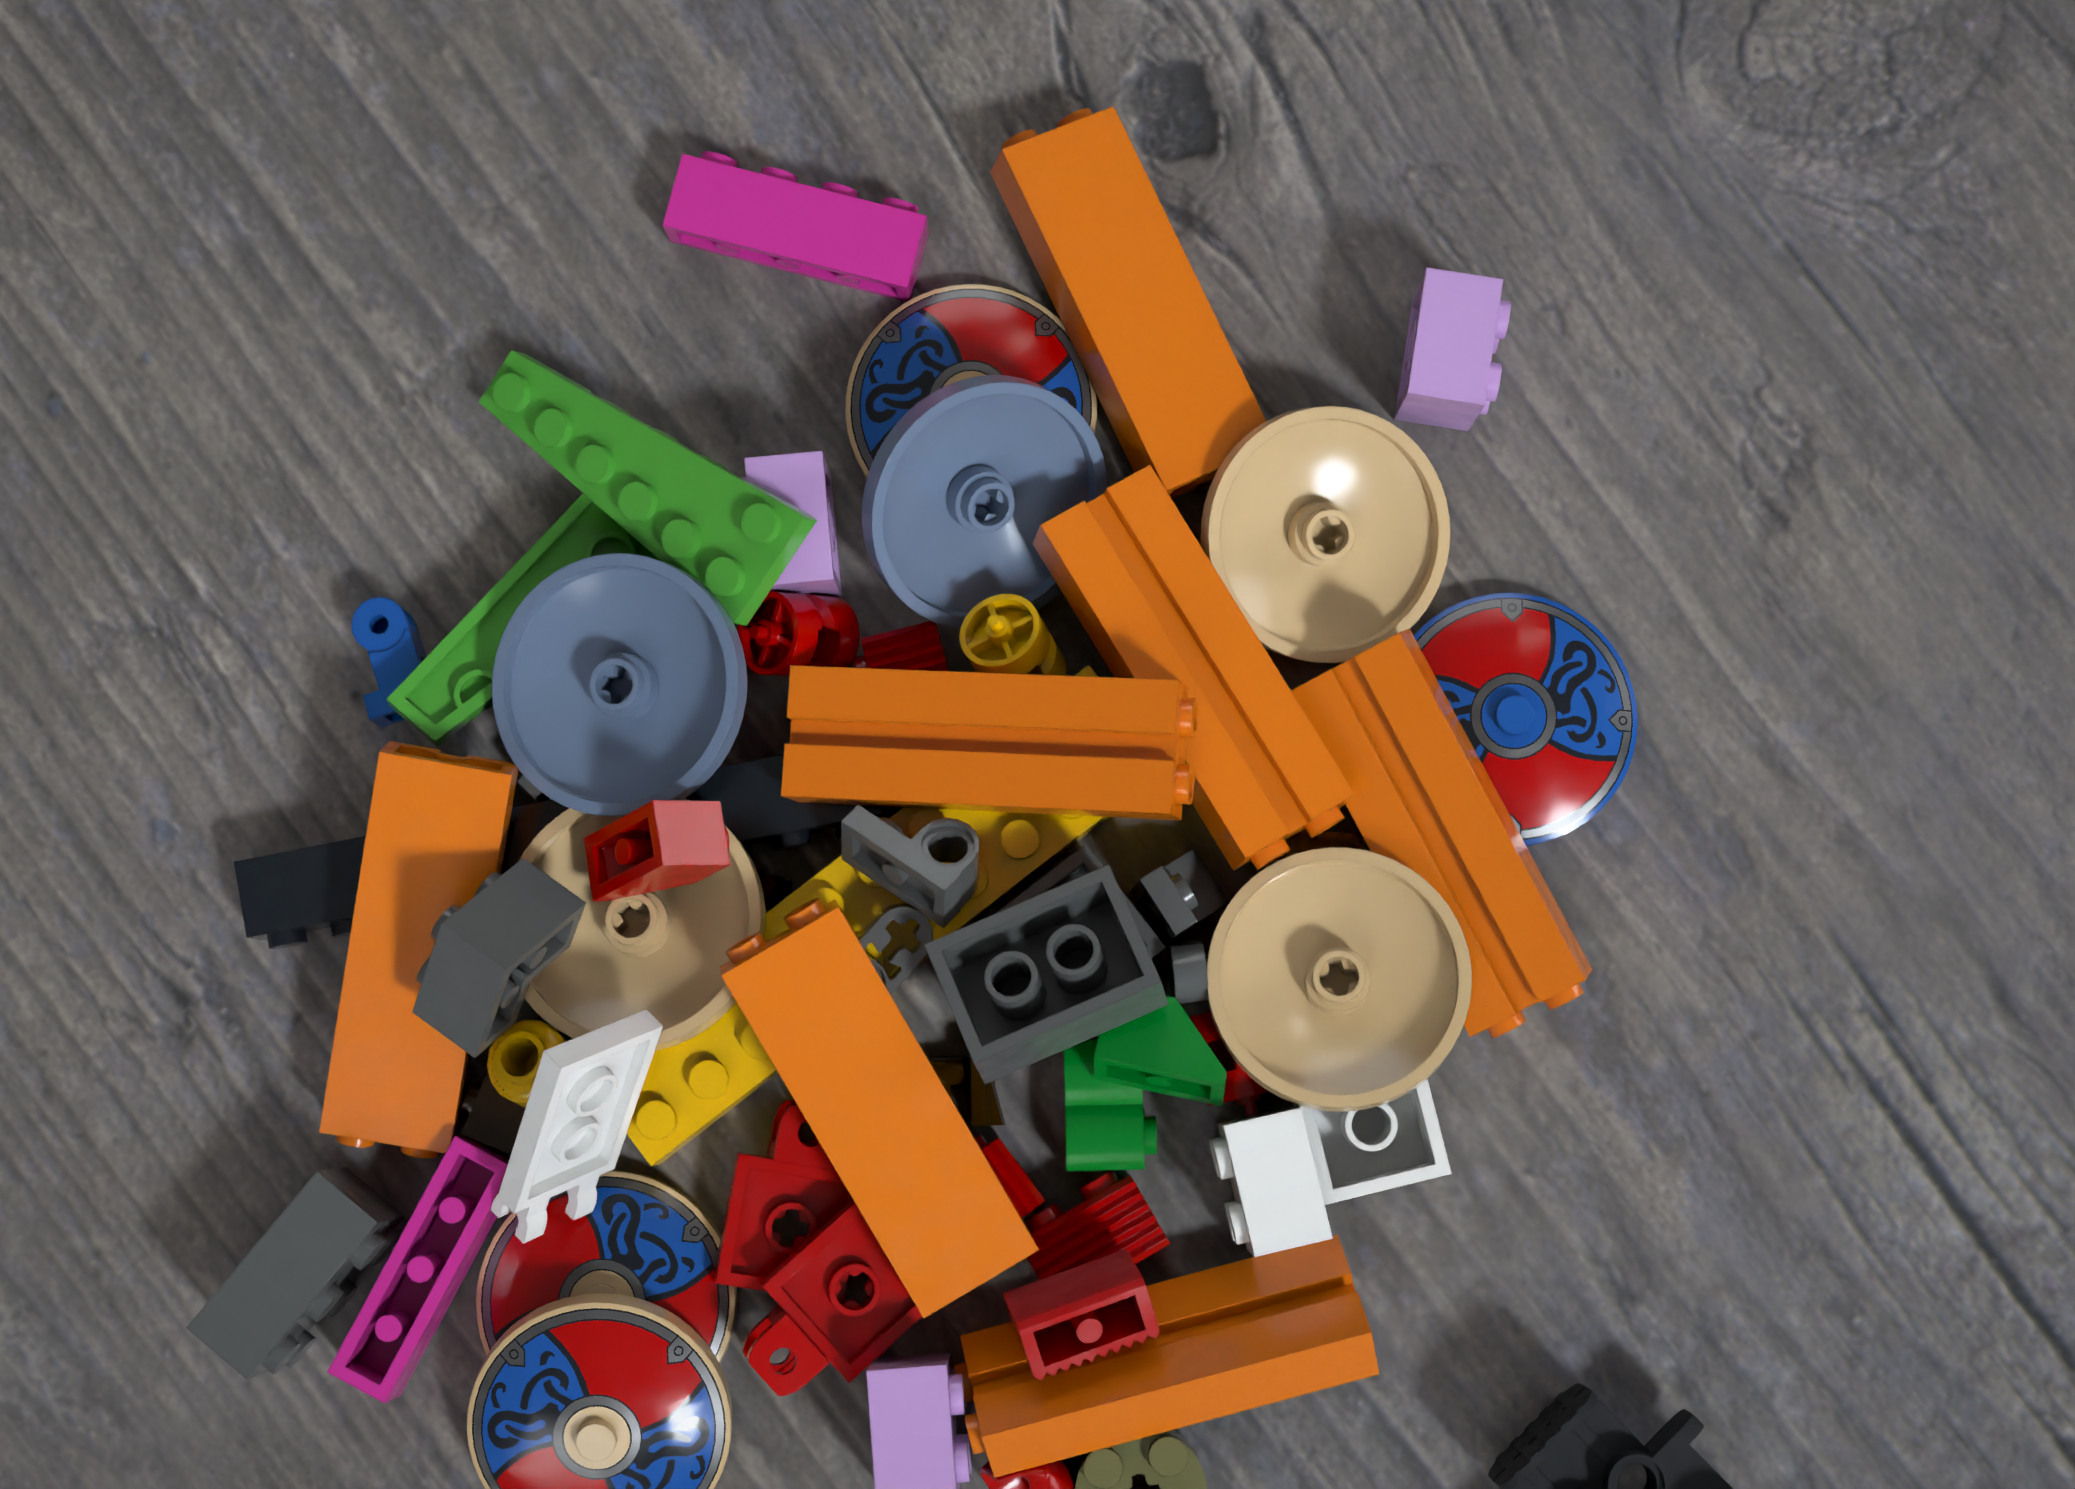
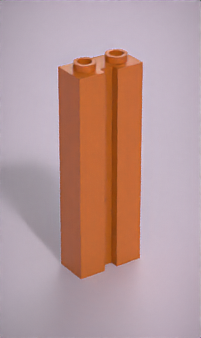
[990,106,1266,499]
[1032,465,1355,871]
[1291,628,1593,1038]
[781,665,1199,820]
[319,741,518,1158]
[720,898,1039,1318]
[954,1234,1379,1478]

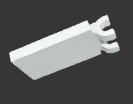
[491,1010,663,1244]

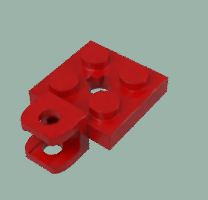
[713,1100,853,1303]
[742,1199,922,1396]

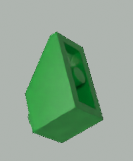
[1094,996,1227,1106]

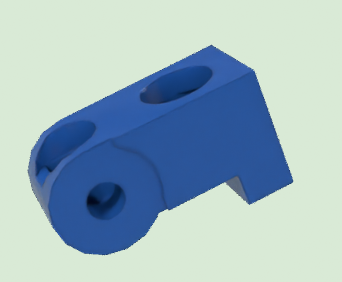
[351,597,427,727]

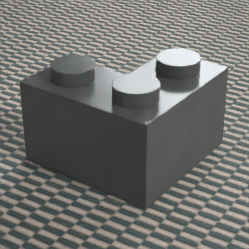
[412,858,586,1058]

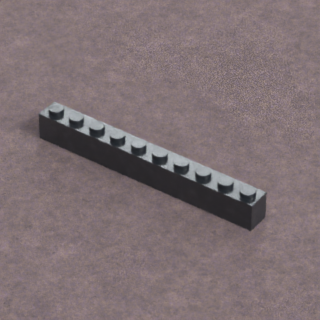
[234,754,886,949]

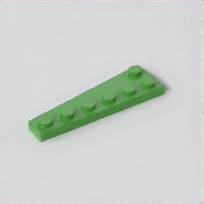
[479,350,817,626]
[386,424,661,747]

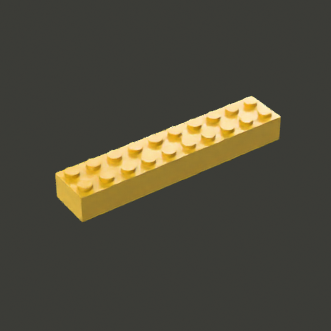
[627,665,1109,1166]

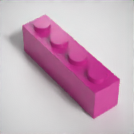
[662,151,929,302]
[327,1135,510,1403]

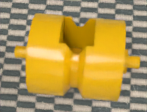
[959,594,1066,676]

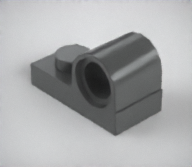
[841,805,979,928]
[1129,849,1229,945]

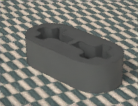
[1167,939,1208,1004]

